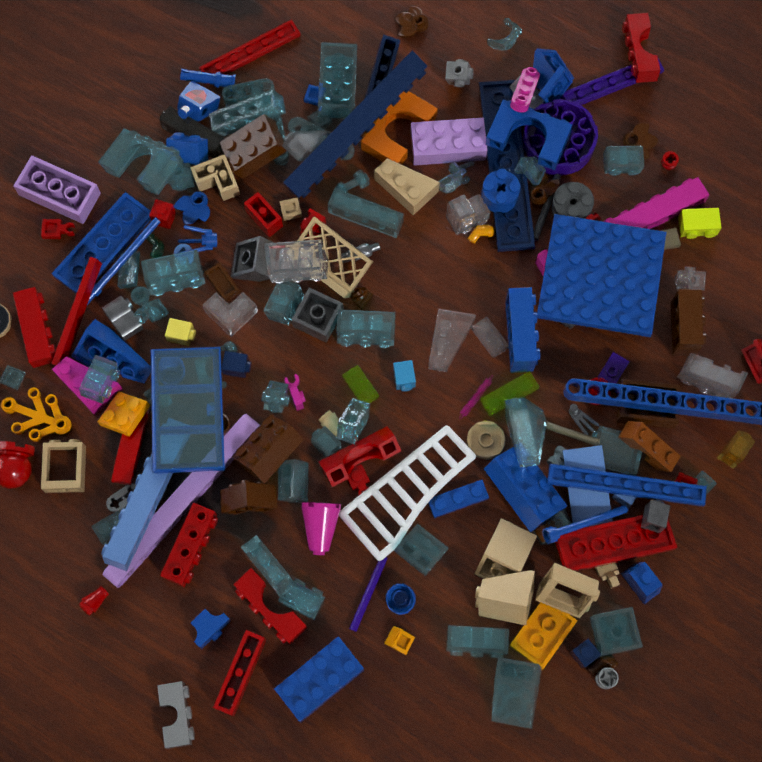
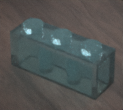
[241,535,296,597]
[446,625,509,659]

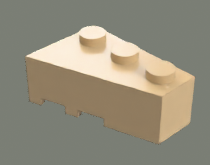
[374,158,440,215]

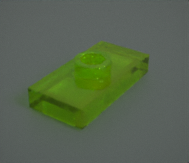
[342,365,379,407]

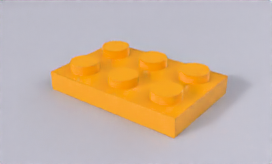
[509,602,578,670]

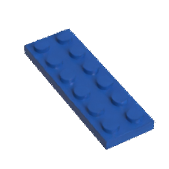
[51,192,151,294]

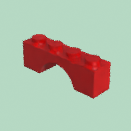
[622,13,660,83]
[318,426,401,487]
[233,568,307,645]

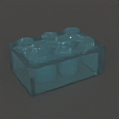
[141,250,206,296]
[337,310,395,348]

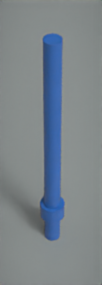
[87,217,161,305]

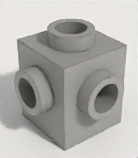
[445,59,473,87]

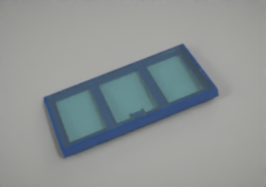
[151,347,225,473]

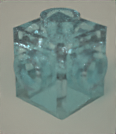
[166,163,195,191]
[261,380,290,413]

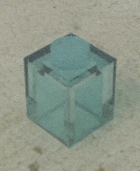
[311,426,342,458]

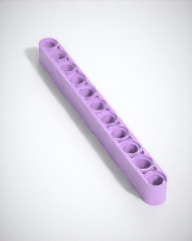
[102,414,260,588]

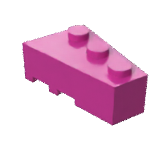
[52,356,123,415]

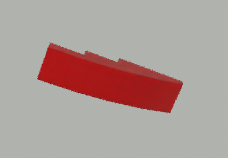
[111,409,150,485]

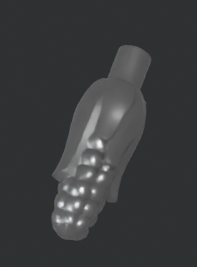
[337,243,381,263]

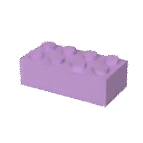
[410,118,487,165]
[13,155,101,224]

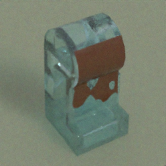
[533,511,571,546]

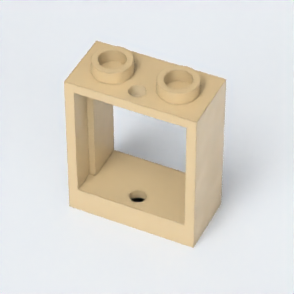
[41,439,86,493]
[536,563,600,618]

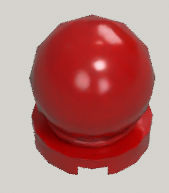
[0,441,35,489]

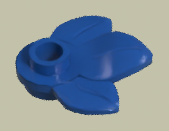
[174,192,210,225]

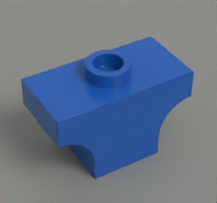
[191,609,231,649]

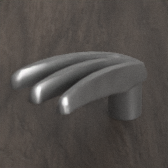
[569,404,599,435]

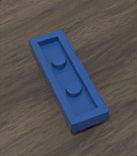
[428,480,489,518]

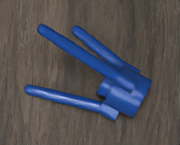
[175,225,217,257]

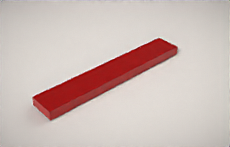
[199,19,301,75]
[51,257,102,366]

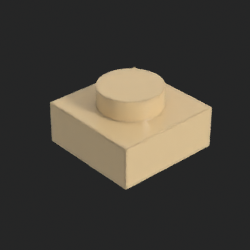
[280,197,302,221]

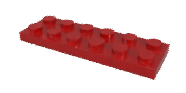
[555,515,678,572]

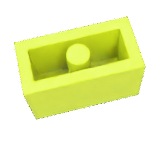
[678,208,722,239]

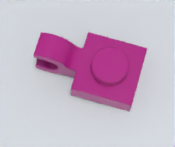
[285,374,306,411]

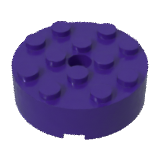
[522,99,598,175]

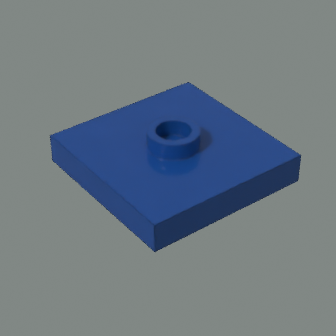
[538,65,573,104]

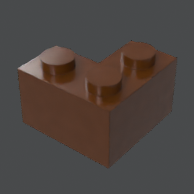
[220,480,277,515]

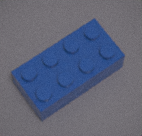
[505,287,540,373]
[484,443,567,533]
[274,636,364,723]

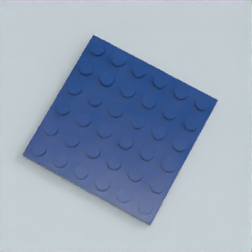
[537,214,667,337]

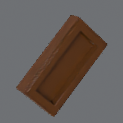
[204,262,241,303]

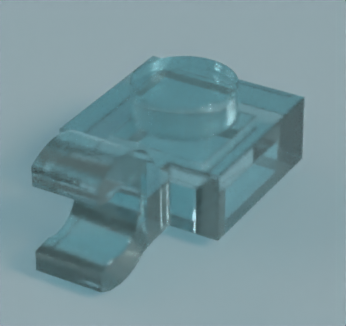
[438,168,470,194]

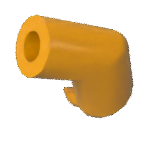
[467,224,495,244]

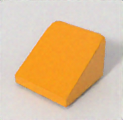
[385,626,415,655]

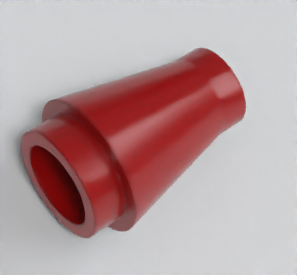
[78,586,109,616]

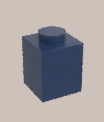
[221,351,252,378]
[570,638,601,669]

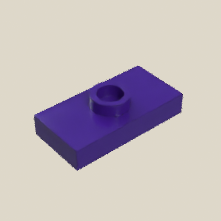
[598,352,629,384]

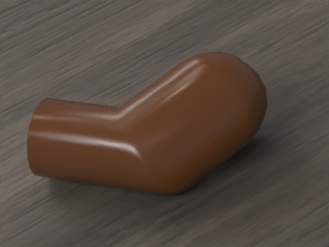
[587,655,618,675]

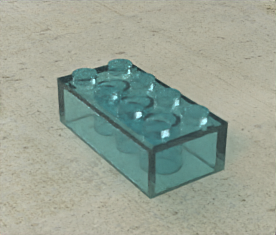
[318,42,357,119]

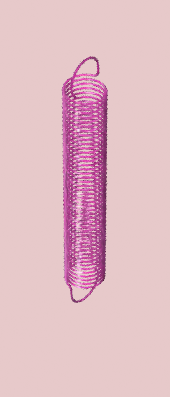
[459,375,493,418]

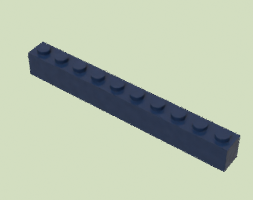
[282,50,427,199]

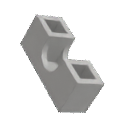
[157,681,195,749]

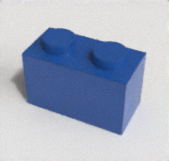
[166,132,208,165]

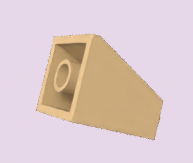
[475,518,537,579]
[475,570,535,625]

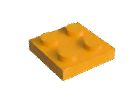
[97,391,151,437]

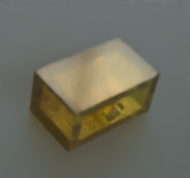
[717,430,755,469]

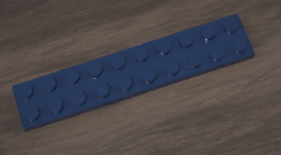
[479,80,535,252]

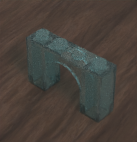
[98,129,184,195]

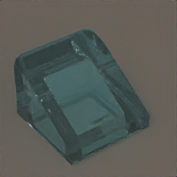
[695,471,717,495]

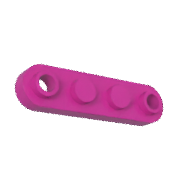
[510,67,540,112]

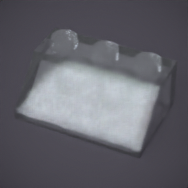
[264,240,328,283]

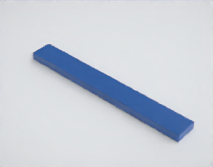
[547,464,706,507]

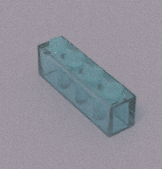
[209,90,286,136]
[328,188,404,238]

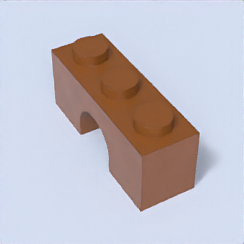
[618,421,681,472]

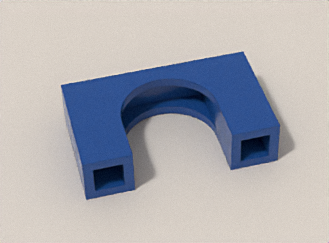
[486,99,572,170]

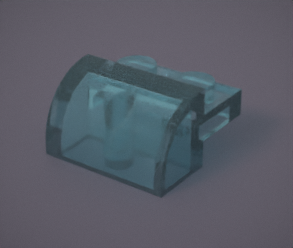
[394,524,448,577]

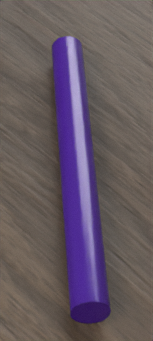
[349,557,388,632]

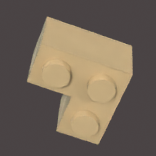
[190,154,240,201]

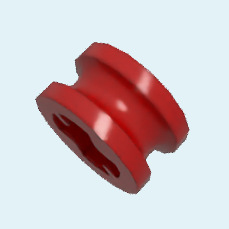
[661,151,679,170]

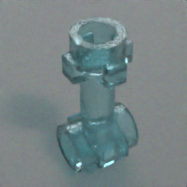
[335,170,370,196]

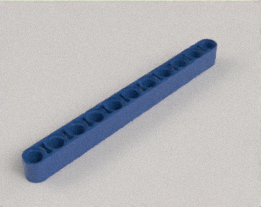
[563,379,762,425]

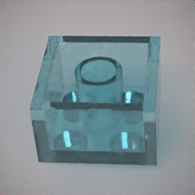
[590,607,643,658]

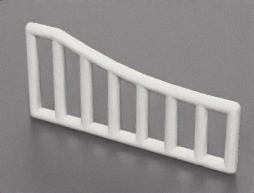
[339,426,476,561]

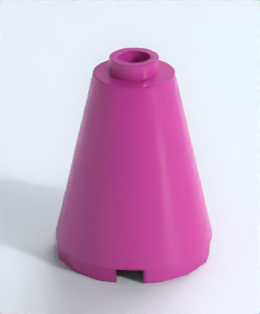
[301,502,341,555]

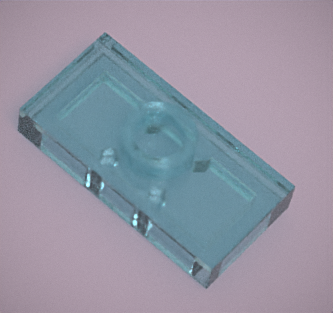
[117,250,140,289]

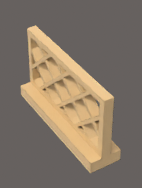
[287,217,373,298]

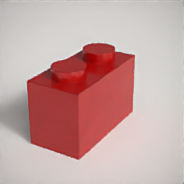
[244,192,283,237]

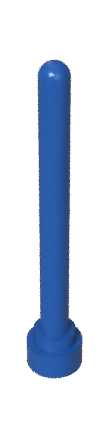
[542,505,628,544]

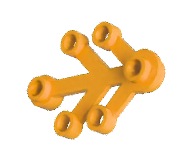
[1,387,72,442]

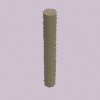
[544,421,600,446]

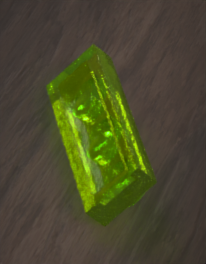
[480,371,540,416]

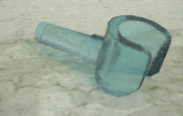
[448,161,474,176]
[220,341,238,352]

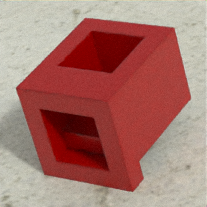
[299,208,326,241]

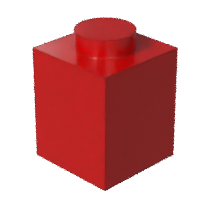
[149,199,176,229]

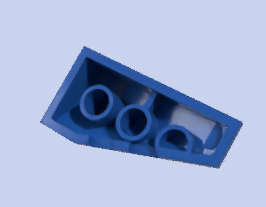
[71,319,151,384]

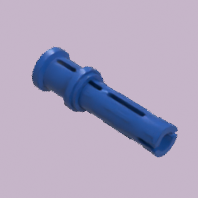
[180,68,236,90]

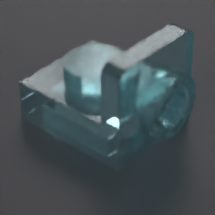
[514,157,546,185]

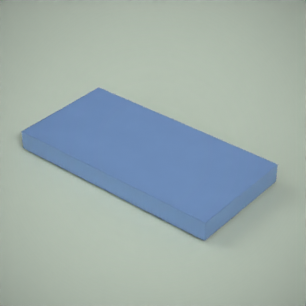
[562,445,613,527]

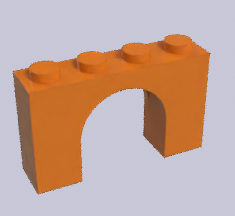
[360,91,438,165]

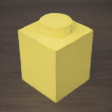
[165,318,196,346]

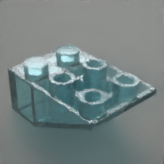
[491,657,542,729]

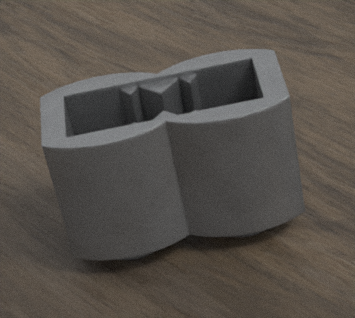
[102,296,144,341]

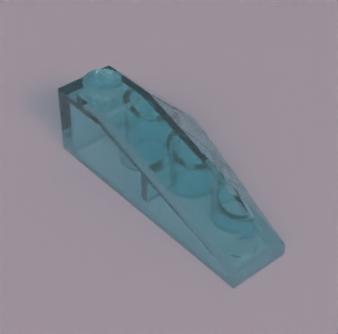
[505,397,547,468]

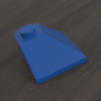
[533,48,574,90]

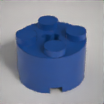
[481,169,521,213]

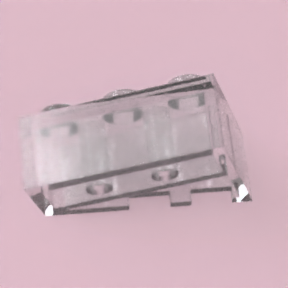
[428,308,476,372]
[677,353,748,398]

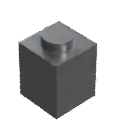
[641,500,670,533]

